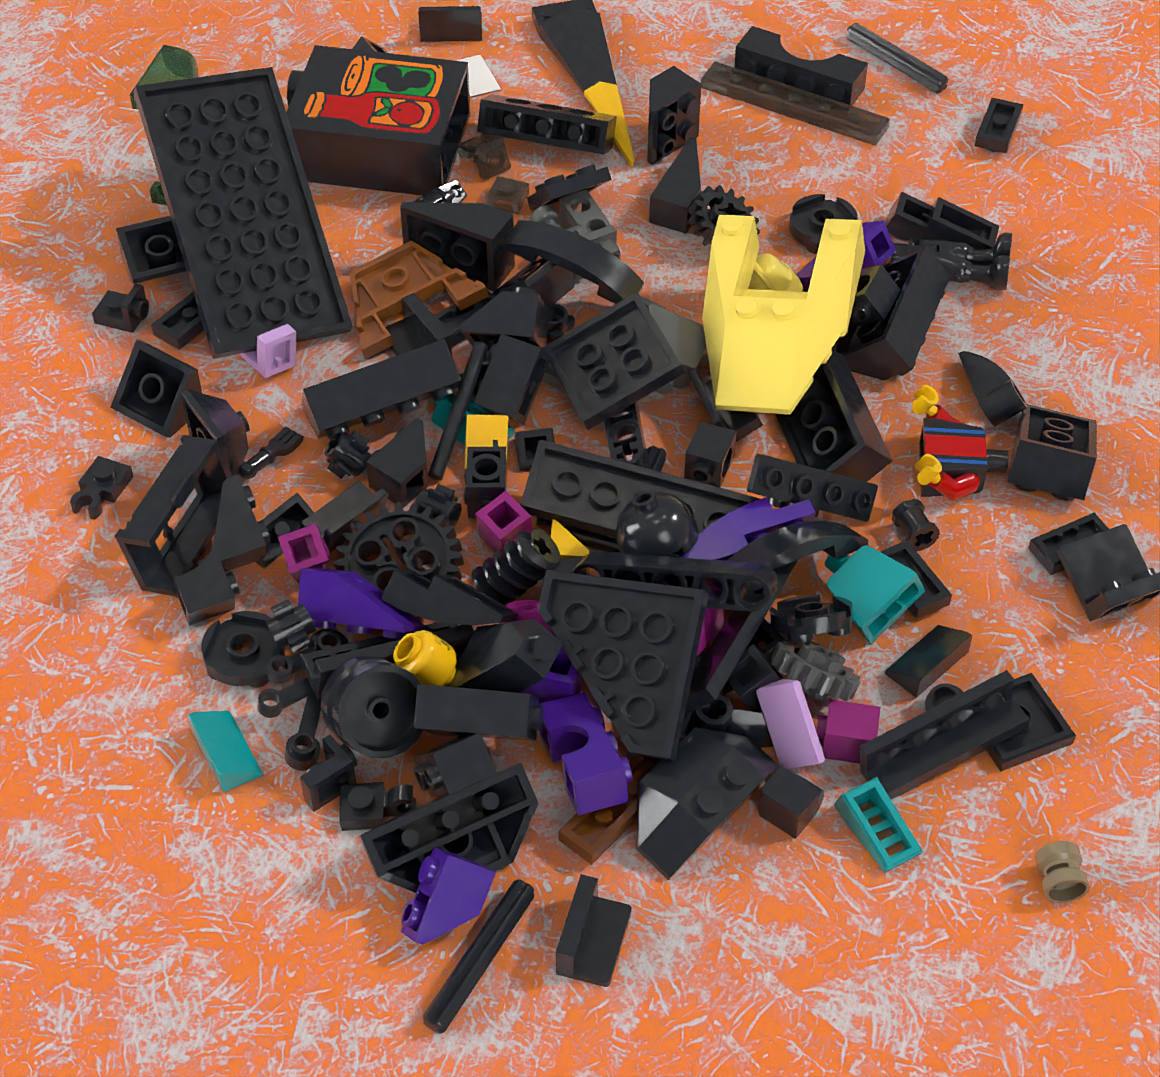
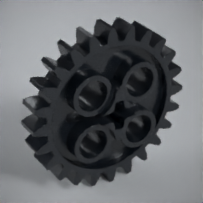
[333,502,464,619]

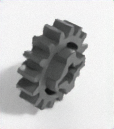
[771,640,861,701]

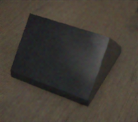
[492,257,574,306]
[110,339,202,438]

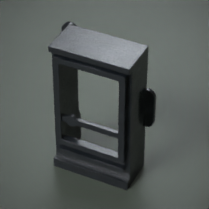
[115,435,232,598]

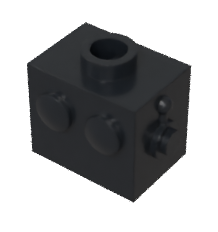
[463,446,507,518]

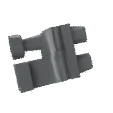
[530,190,620,280]

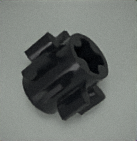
[324,430,372,479]
[415,484,462,527]
[265,599,316,654]

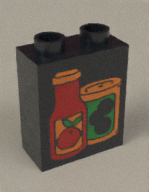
[286,45,471,196]

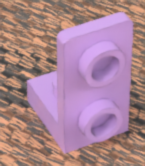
[239,324,296,378]

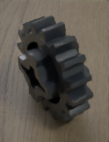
[687,185,760,246]

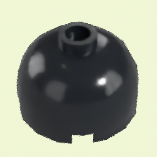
[615,491,699,557]

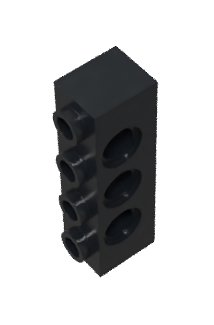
[477,94,617,155]

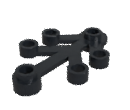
[257,629,349,771]

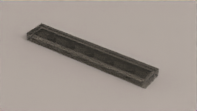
[701,62,890,146]

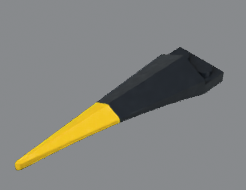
[532,0,635,168]

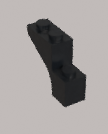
[174,475,270,626]

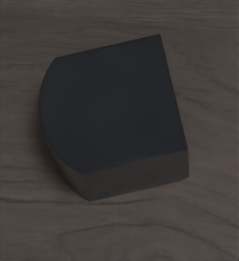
[759,765,824,839]

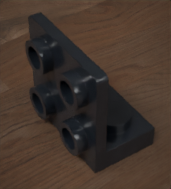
[1057,524,1160,622]

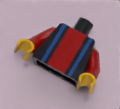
[912,385,1008,501]

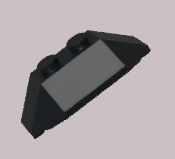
[636,727,779,880]
[359,763,539,893]

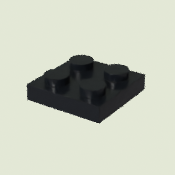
[527,165,612,211]

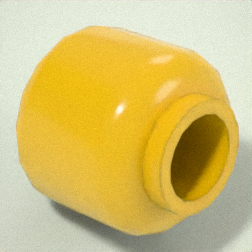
[393,630,456,686]

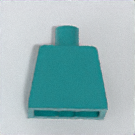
[825,545,925,644]

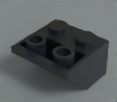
[647,66,702,165]

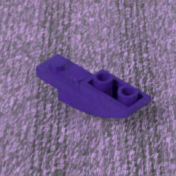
[669,497,816,587]

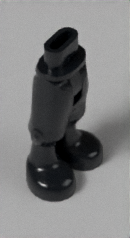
[890,232,1012,290]

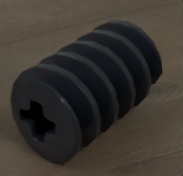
[471,528,561,606]

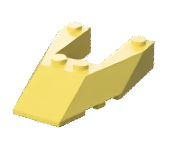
[702,215,865,415]

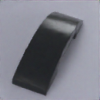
[502,220,644,304]
[712,521,868,592]

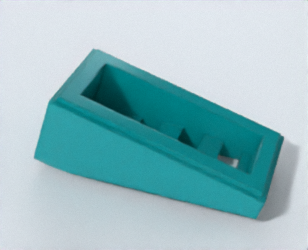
[834,777,923,873]

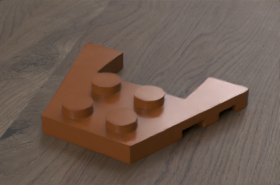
[349,241,489,359]

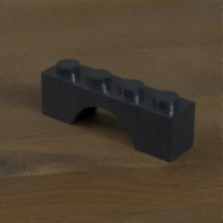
[734,26,868,110]

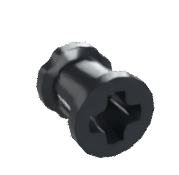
[891,499,940,551]

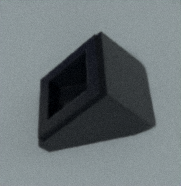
[514,428,555,470]

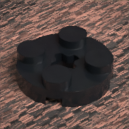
[789,194,858,254]
[769,595,853,643]
[201,611,285,688]

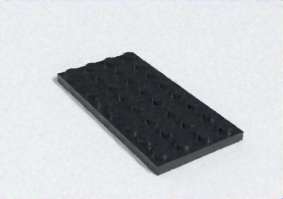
[133,67,353,359]

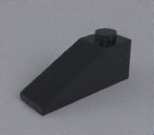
[649,137,701,234]

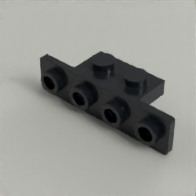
[747,453,878,522]

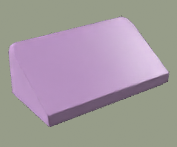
[756,679,825,769]

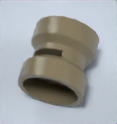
[1035,841,1090,903]

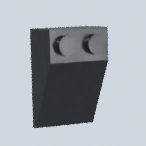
[400,202,515,292]
[1008,404,1097,501]

